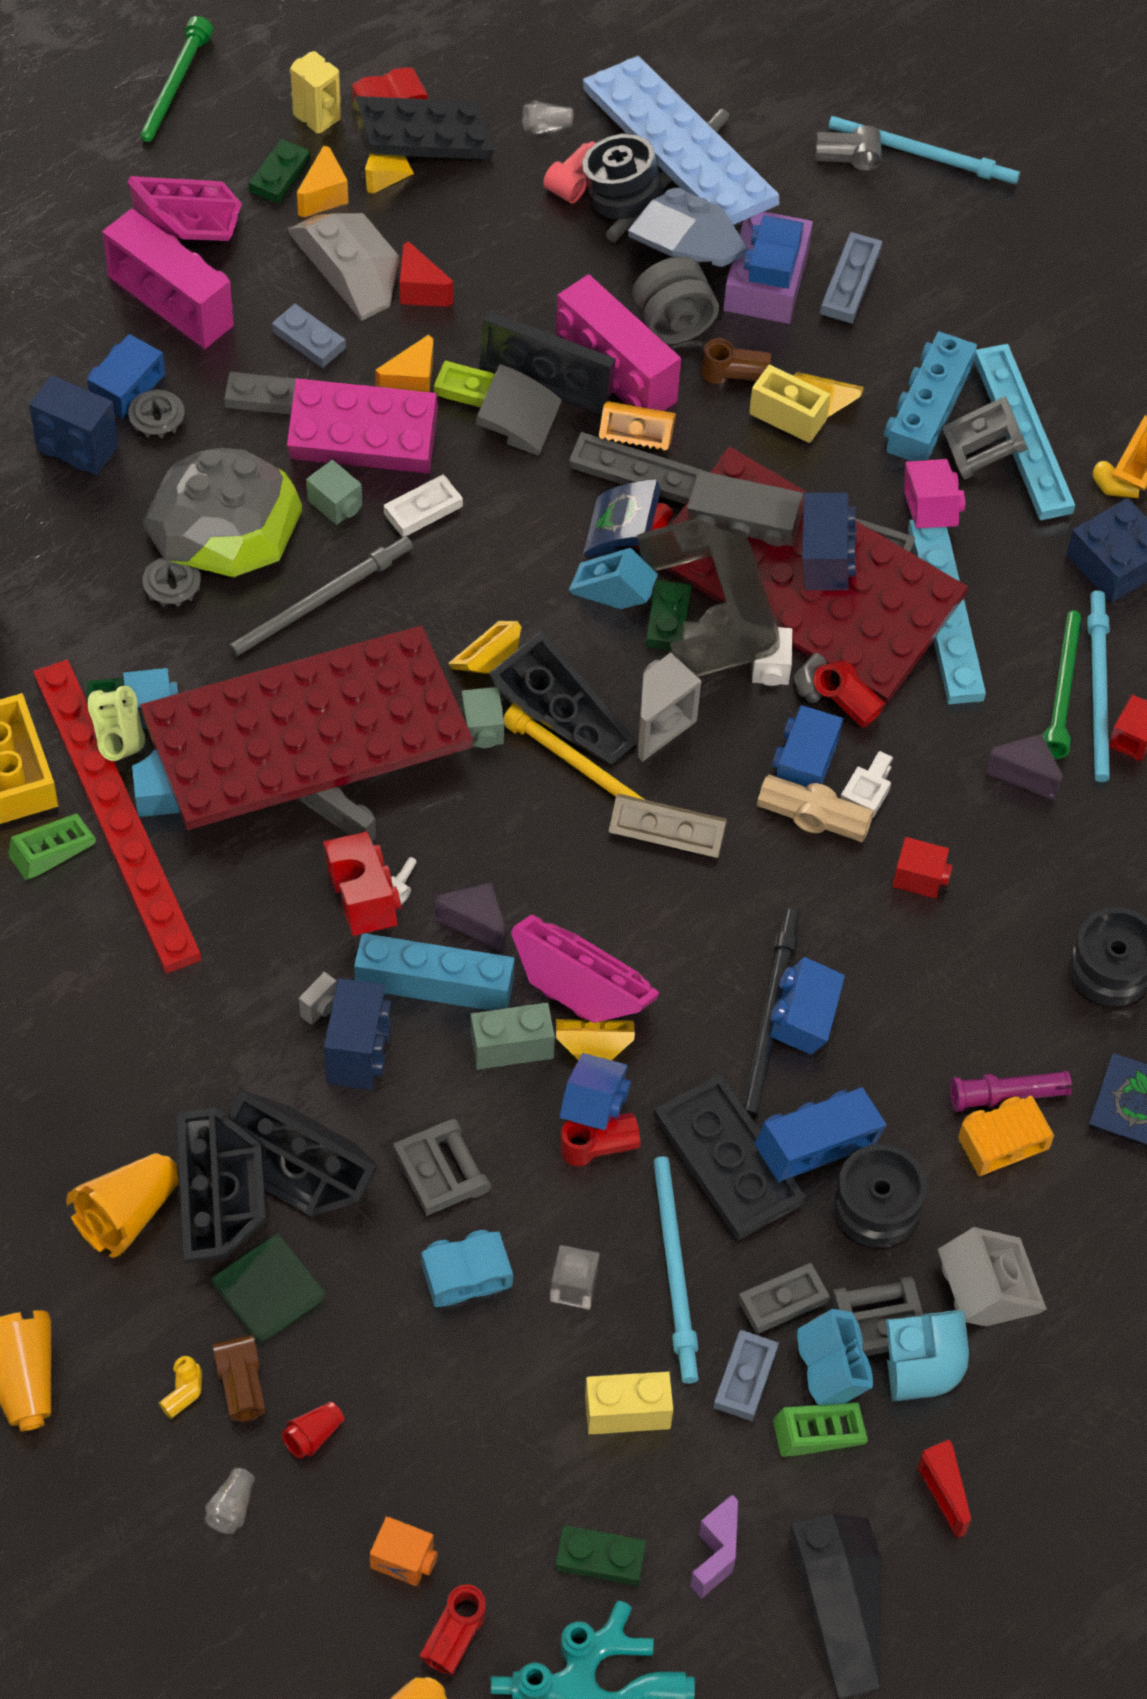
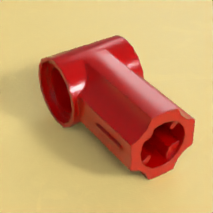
[813,660,886,728]
[560,1112,641,1166]
[419,1585,486,1676]

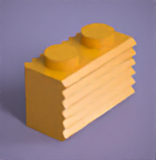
[599,401,676,451]
[958,1096,1054,1177]

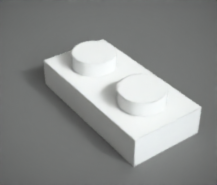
[384,474,463,537]

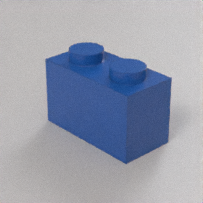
[87,334,165,420]
[772,705,843,787]
[770,957,845,1055]
[559,1053,631,1130]

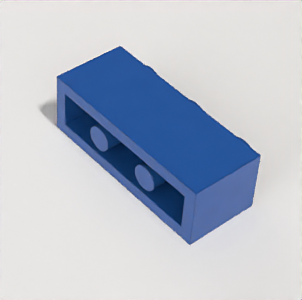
[754,1087,887,1182]

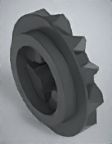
[128,390,185,438]
[143,557,201,607]

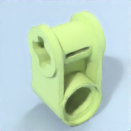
[88,686,145,761]

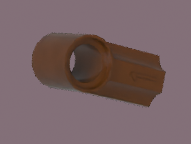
[700,338,771,384]
[212,1335,265,1422]

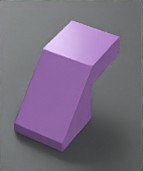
[690,1495,738,1599]

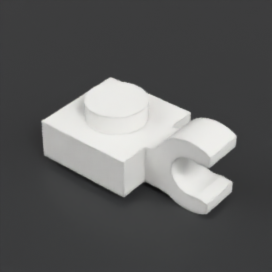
[841,751,893,818]

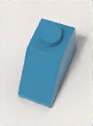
[569,548,658,609]

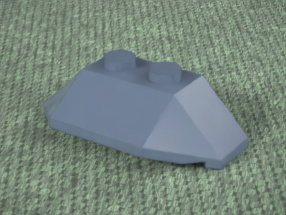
[628,188,748,267]

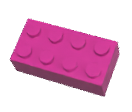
[102,208,234,349]
[555,274,681,411]
[287,378,438,474]

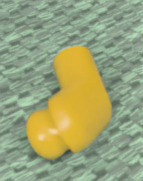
[1093,461,1140,499]
[159,1356,202,1419]

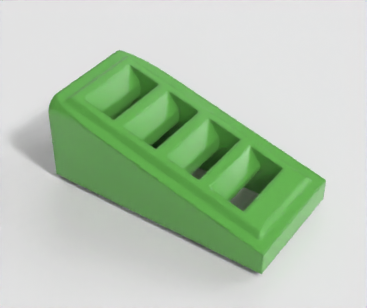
[9,813,96,880]
[773,1403,868,1457]

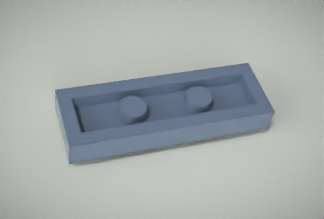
[820,232,883,324]

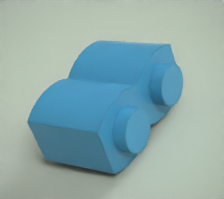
[421,1230,513,1307]
[797,1309,873,1405]

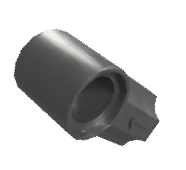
[816,126,881,171]

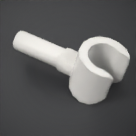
[391,857,417,905]

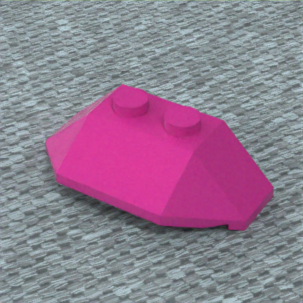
[127,176,242,241]
[511,914,659,1023]

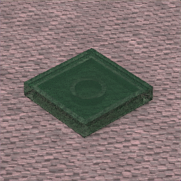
[211,1233,326,1344]

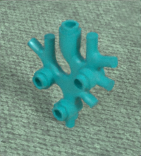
[491,1601,695,1699]

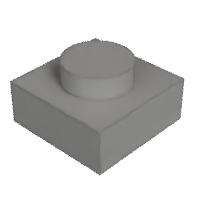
[299,972,336,1025]

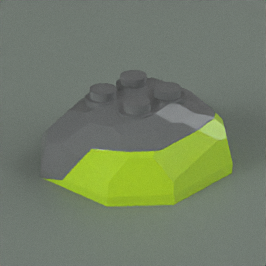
[143,448,302,577]

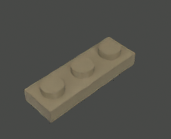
[609,793,727,858]

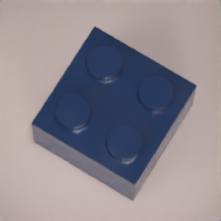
[29,375,119,475]
[803,493,856,590]
[1066,498,1147,603]
[324,978,392,1090]

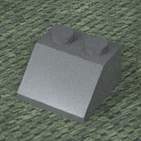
[638,653,701,762]
[937,1227,1047,1326]

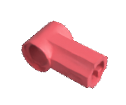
[543,141,595,204]

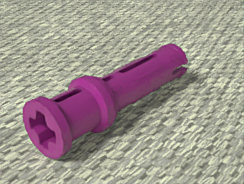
[950,1071,1072,1112]

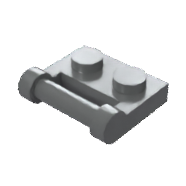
[942,396,1029,480]
[393,1119,492,1216]
[832,1275,923,1356]

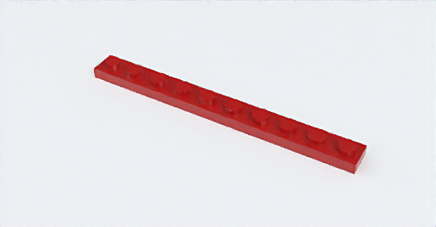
[33,659,201,974]

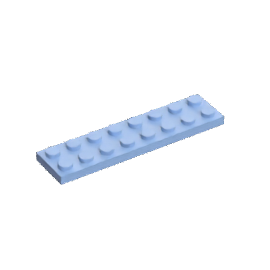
[583,56,779,225]

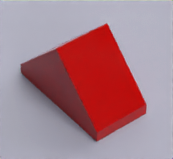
[400,241,453,307]

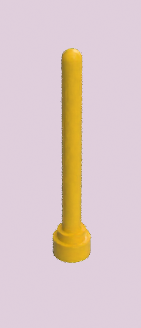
[503,705,645,800]

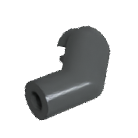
[794,653,827,703]

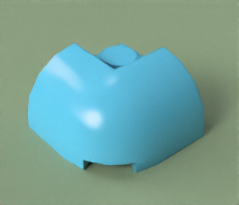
[885,1310,969,1402]

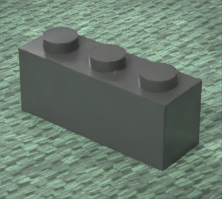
[687,471,804,547]

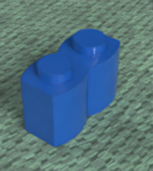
[744,215,804,289]

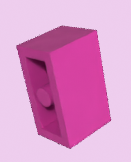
[904,459,965,528]

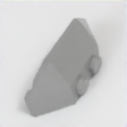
[288,213,400,321]

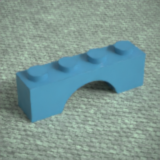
[123,668,180,817]

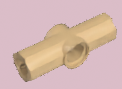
[757,774,874,842]

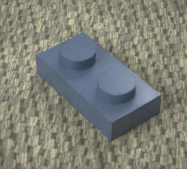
[272,304,346,368]
[713,1330,779,1421]

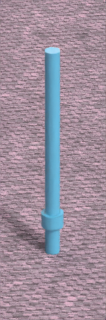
[828,116,1020,185]
[1087,591,1110,782]
[653,1157,698,1384]

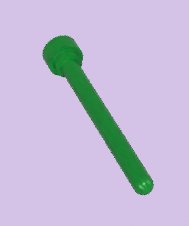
[140,16,214,142]
[1040,610,1081,759]

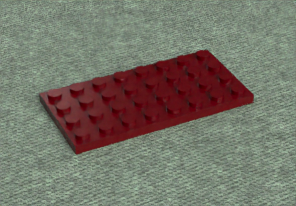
[649,447,968,704]
[140,625,473,830]

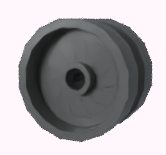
[632,257,719,344]

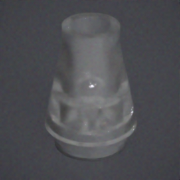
[522,100,573,134]
[205,1468,255,1534]

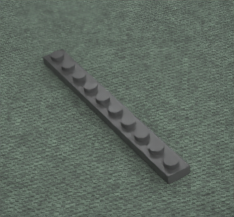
[569,432,915,553]

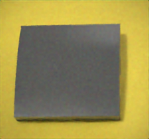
[475,364,562,456]

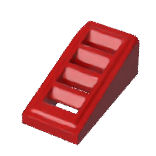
[917,1439,971,1538]

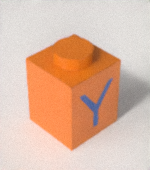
[370,1516,438,1586]

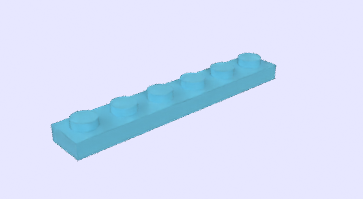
[974,344,1075,520]
[908,520,986,704]

